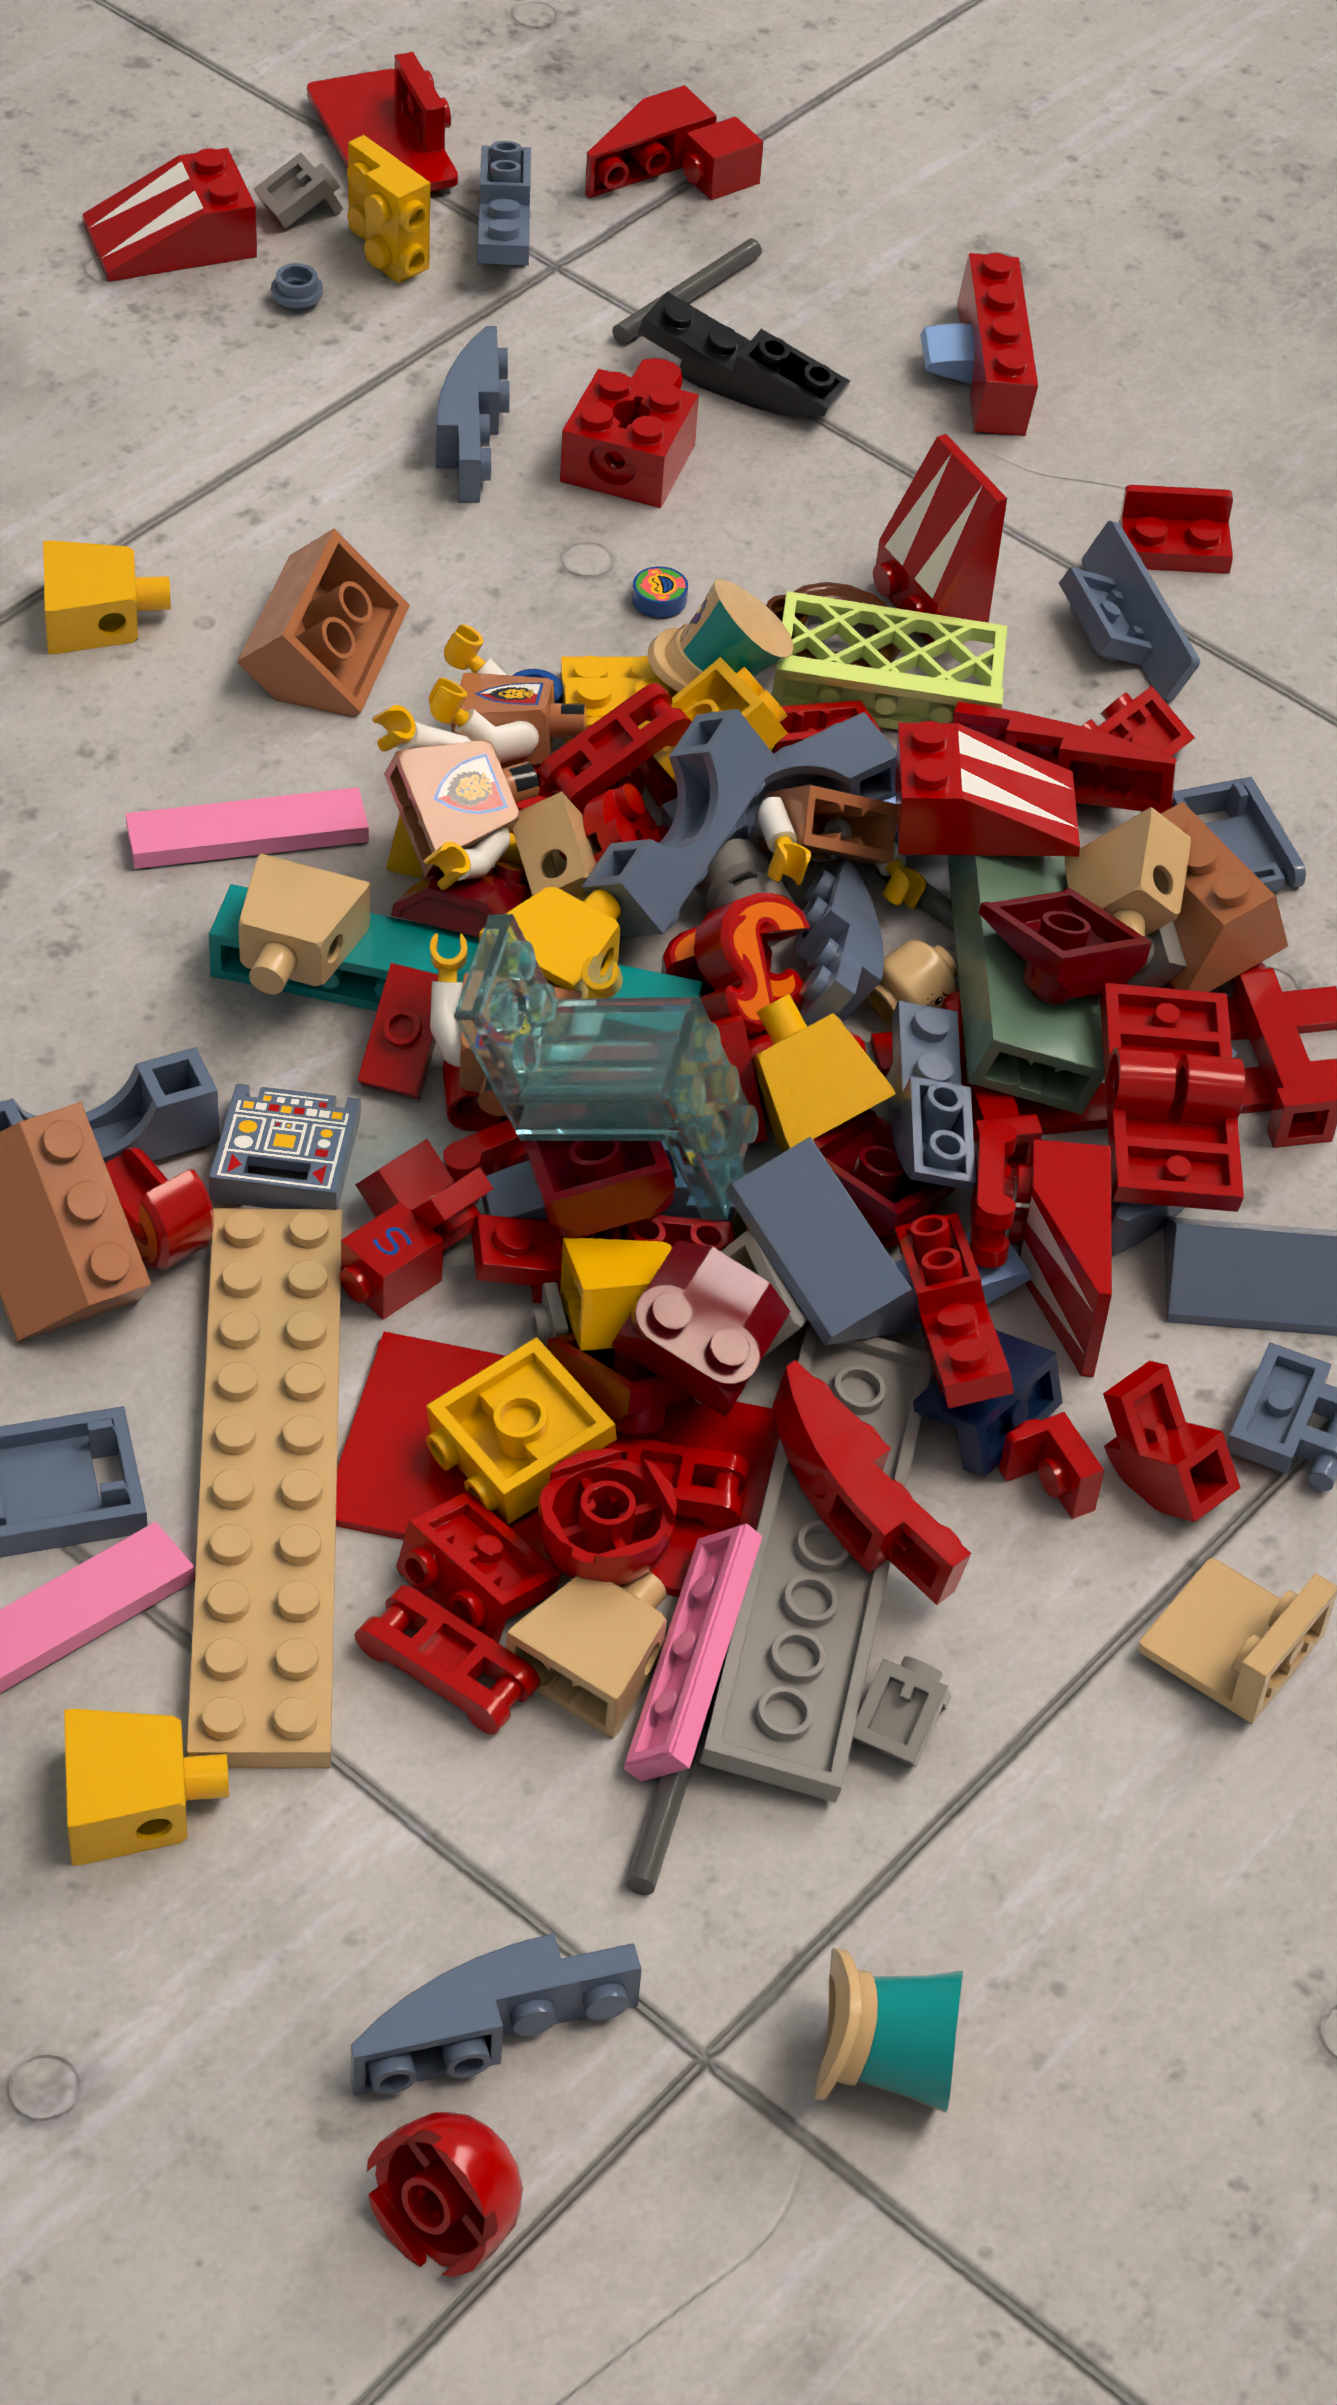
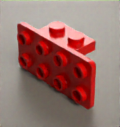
[307,52,458,193]

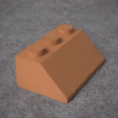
[237,528,410,717]
[1161,802,1288,992]
[0,1102,151,1343]

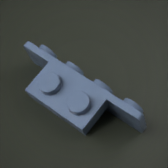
[1059,521,1200,702]

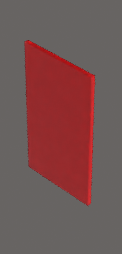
[336,1331,779,1597]

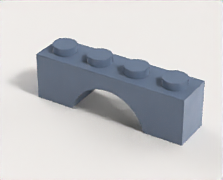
[581,709,778,937]
[661,712,897,841]
[0,1047,220,1163]

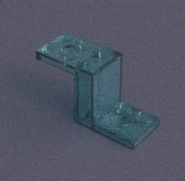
[454,914,758,1220]

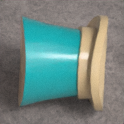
[648,579,794,692]
[814,1948,963,2113]

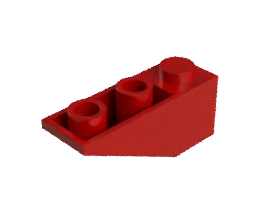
[585,85,717,198]

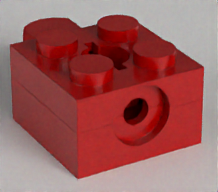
[560,358,699,508]

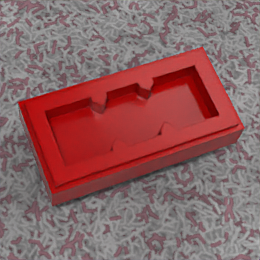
[357,963,438,1100]

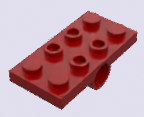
[1100,983,1245,1212]

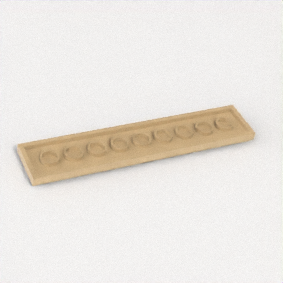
[187,1208,342,1768]

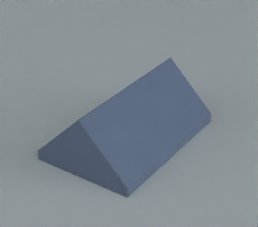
[725,1137,919,1345]
[1164,1217,1337,1336]

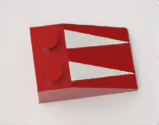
[82,148,257,282]
[873,434,1007,644]
[895,721,1080,857]
[1007,1139,1112,1377]

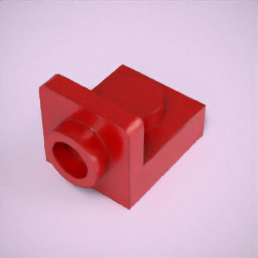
[999,1412,1105,1519]

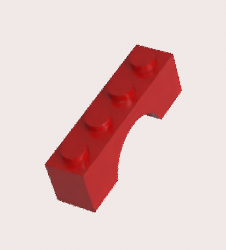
[957,253,1038,436]

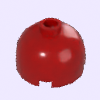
[537,1448,678,1587]
[367,2112,523,2277]

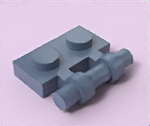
[1227,1342,1337,1491]

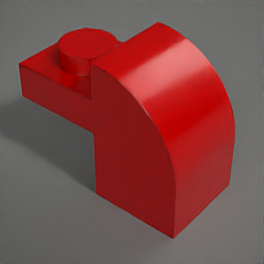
[355,1139,494,1251]
[1103,1360,1241,1522]

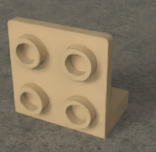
[1138,1558,1337,1724]

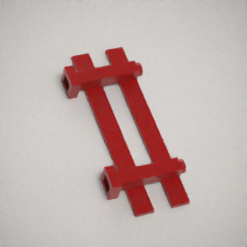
[870,962,1337,1177]

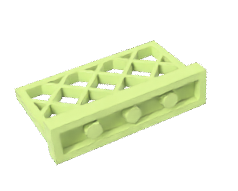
[771,591,1007,730]

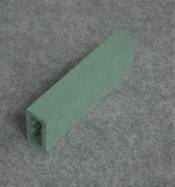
[947,855,1105,1115]

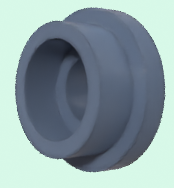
[271,263,323,311]

